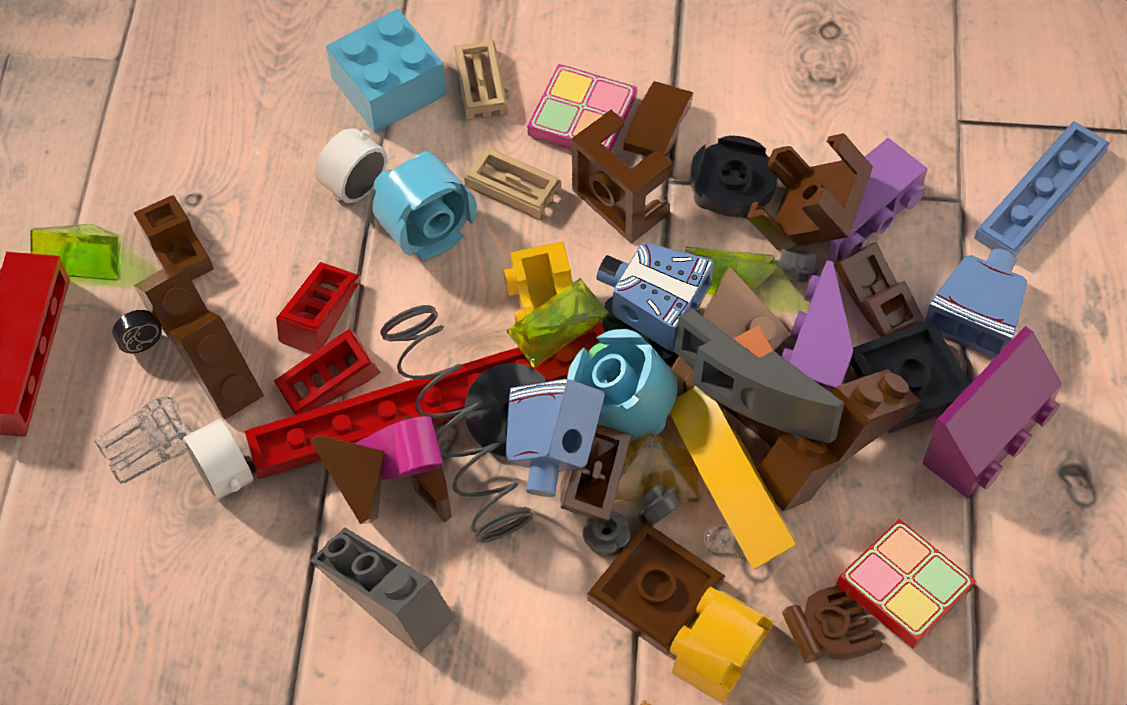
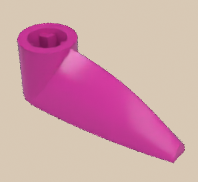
[355,416,443,480]

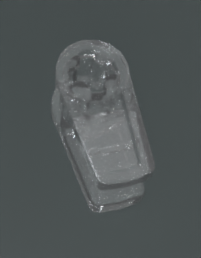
[95,396,195,484]

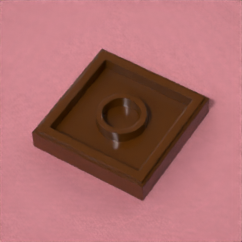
[587,522,725,656]

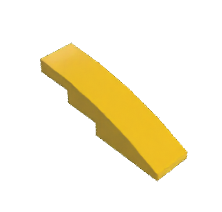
[670,386,798,570]

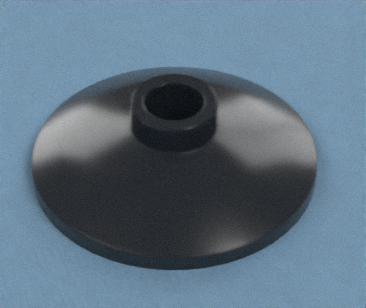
[464,363,548,457]

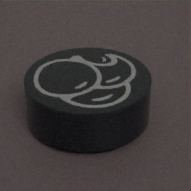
[112,310,162,354]

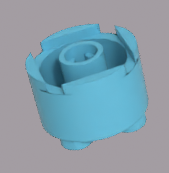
[373,151,477,259]
[567,329,678,439]

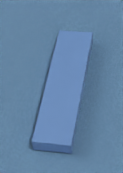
[974,121,1110,257]

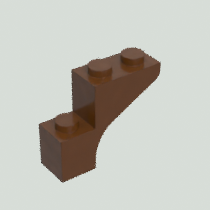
[133,263,264,420]
[757,369,920,511]

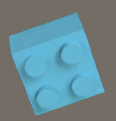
[326,9,446,133]

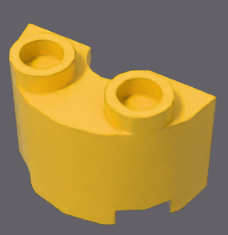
[503,241,586,339]
[669,587,774,704]

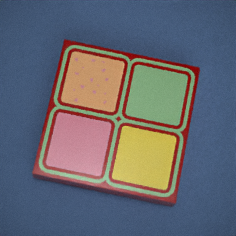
[836,519,976,649]

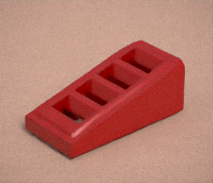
[276,262,360,354]
[273,328,381,415]

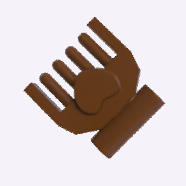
[782,585,883,663]

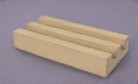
[453,40,508,120]
[464,146,562,220]

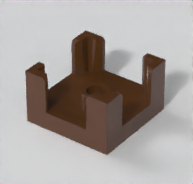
[571,109,673,244]
[747,133,873,250]

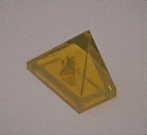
[614,433,699,502]

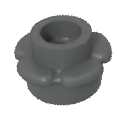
[775,248,819,282]
[637,483,682,526]
[583,511,631,556]

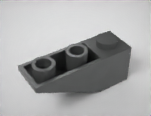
[310,527,455,653]

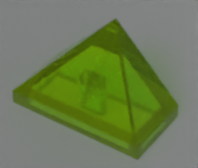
[30,223,121,281]
[685,246,775,298]
[507,278,608,368]

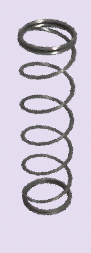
[380,305,533,543]

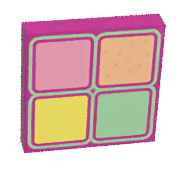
[527,63,637,151]

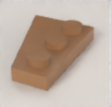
[671,267,791,398]

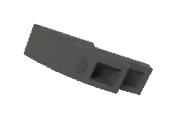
[674,309,844,443]

